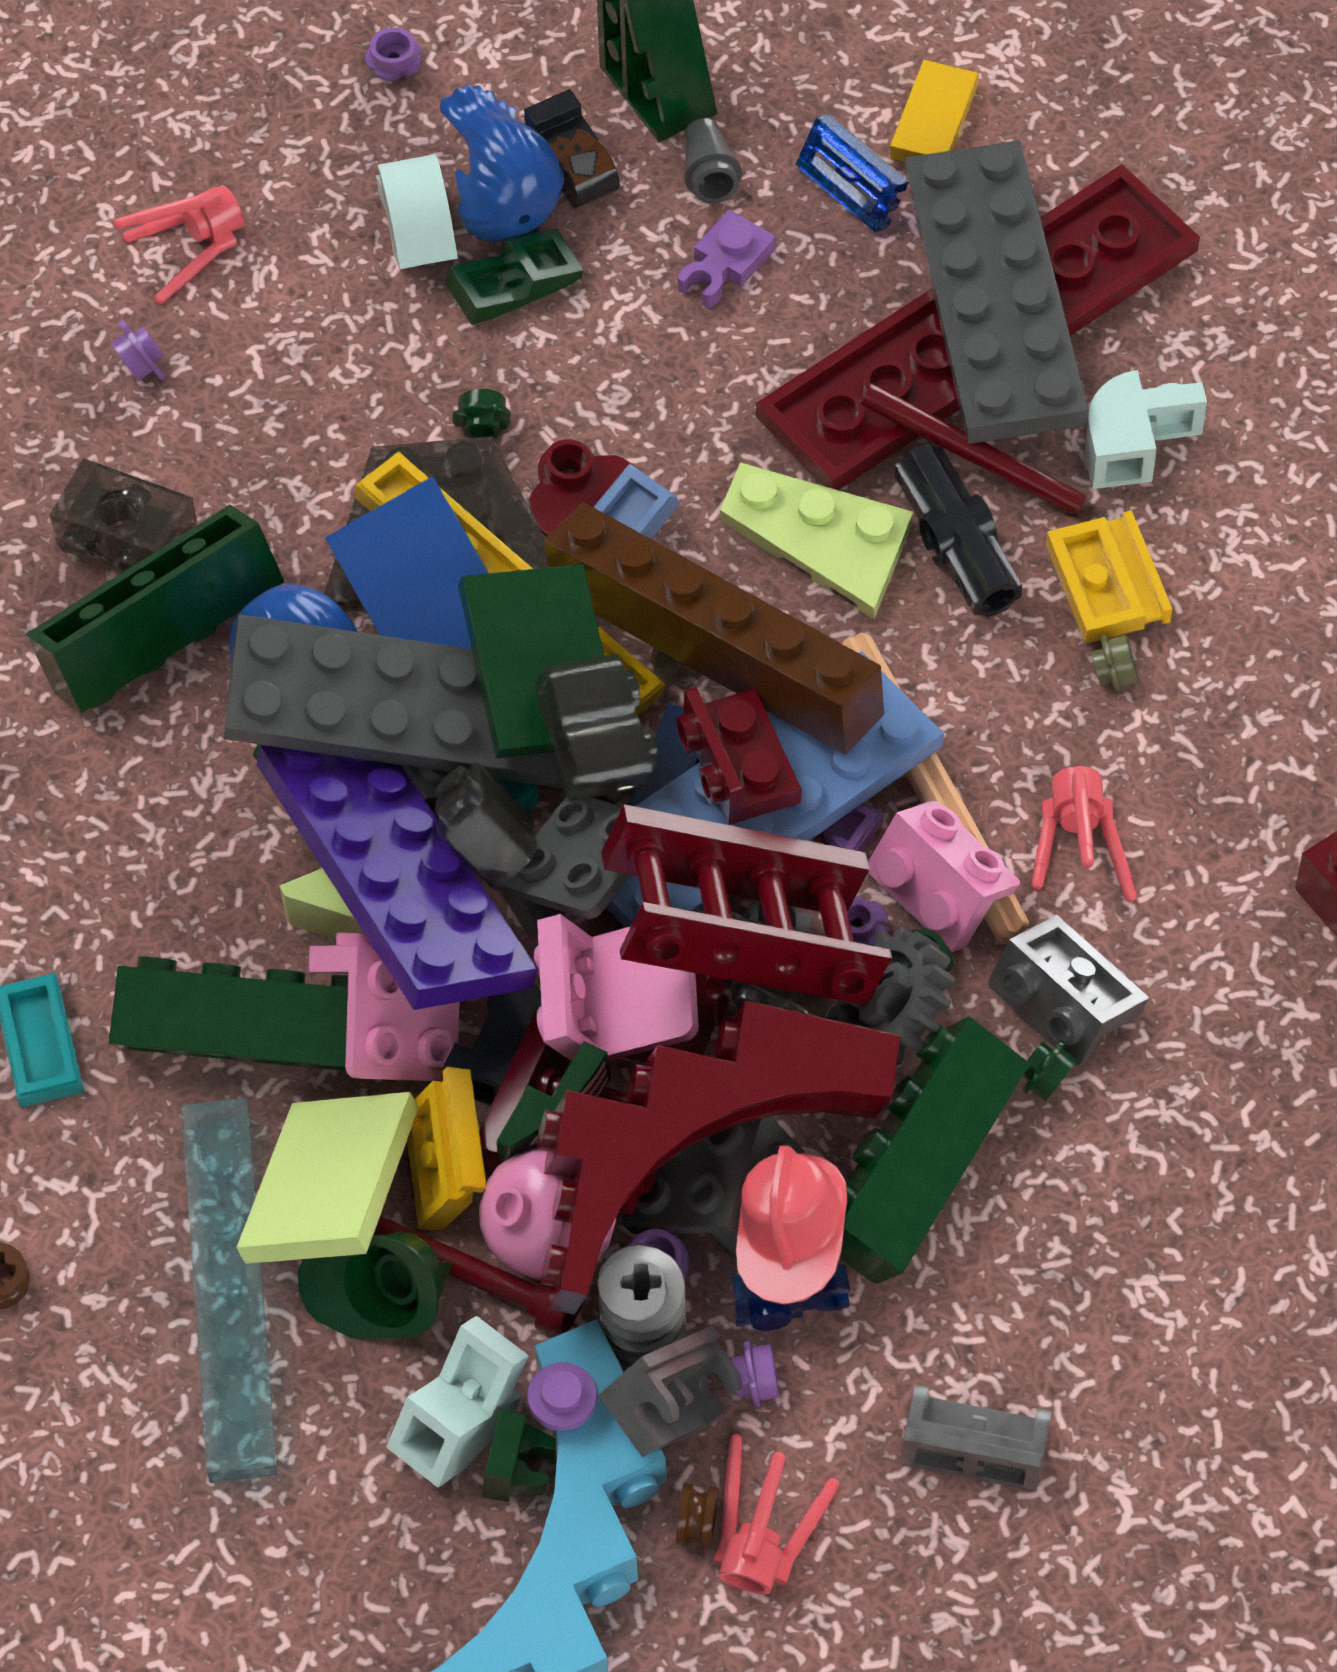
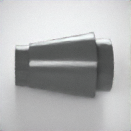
[685,118,742,203]

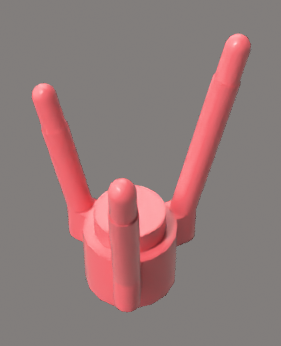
[113,185,244,304]
[1031,766,1137,902]
[713,1434,840,1595]

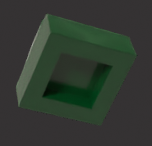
[482,1410,557,1502]

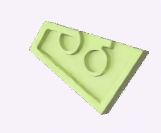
[720,462,913,620]

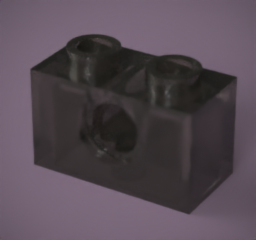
[50,458,198,574]

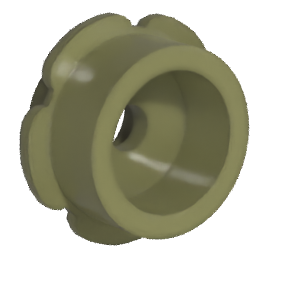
[1091,634,1140,694]

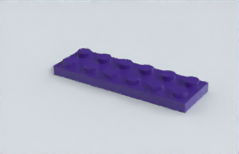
[256,745,538,1010]

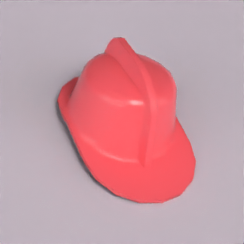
[736,1146,847,1305]

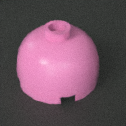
[479,1148,616,1281]

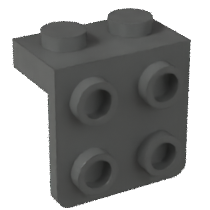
[496,792,631,938]
[621,1116,804,1258]

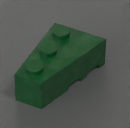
[597,0,718,142]

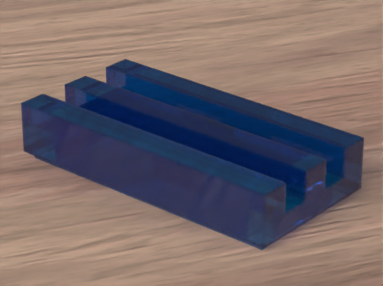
[795,114,909,232]

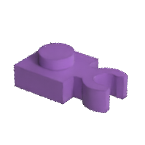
[678,209,776,308]

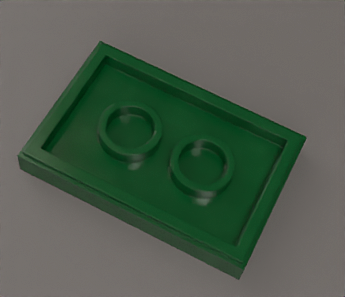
[458,564,623,759]

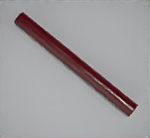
[860,383,1087,517]

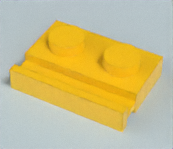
[1046,510,1172,644]
[407,1067,486,1231]

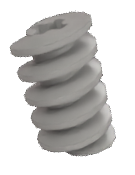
[597,1245,687,1372]

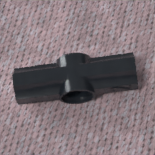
[895,443,1022,618]

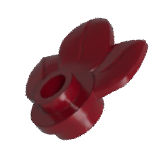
[530,439,635,536]

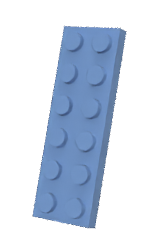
[606,651,944,928]

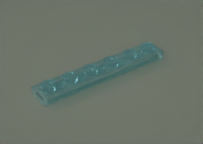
[181,1098,278,1483]

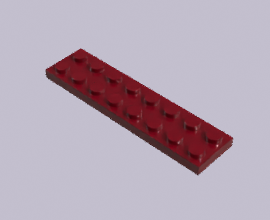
[756,164,1200,490]

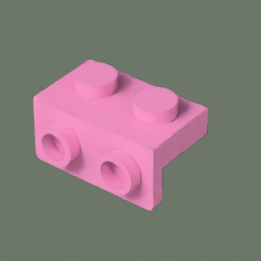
[868,801,1020,953]

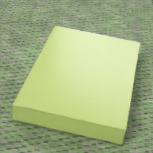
[236,1092,418,1264]

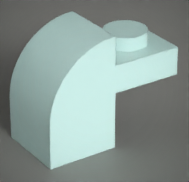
[376,154,458,269]
[1085,370,1207,489]
[386,1316,529,1487]

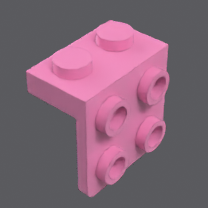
[534,914,699,1061]
[309,933,460,1082]

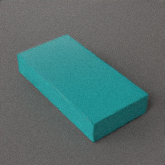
[0,973,84,1108]

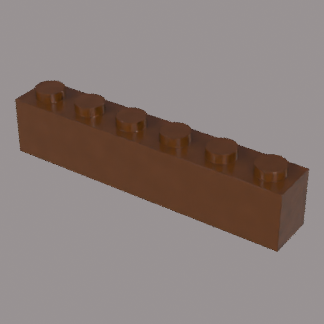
[543,502,884,755]

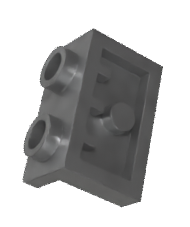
[988,915,1149,1066]

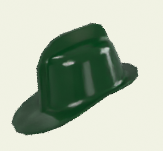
[298,1231,452,1339]

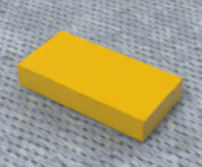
[890,59,979,162]

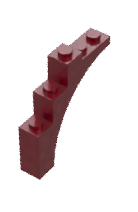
[537,1000,901,1314]

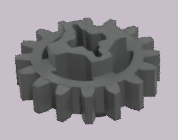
[825,927,955,1065]

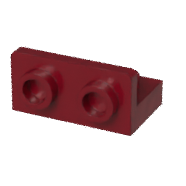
[676,688,802,825]

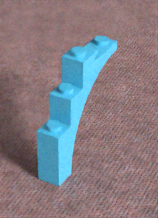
[431,1319,667,1672]

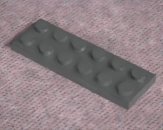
[905,140,1089,444]
[223,614,614,794]

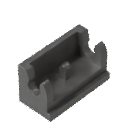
[598,1326,742,1458]
[901,1384,1051,1492]

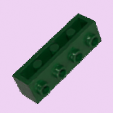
[26,505,285,713]
[108,956,348,1071]
[840,1016,1030,1284]

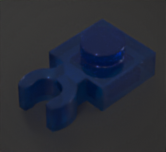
[732,1264,850,1331]

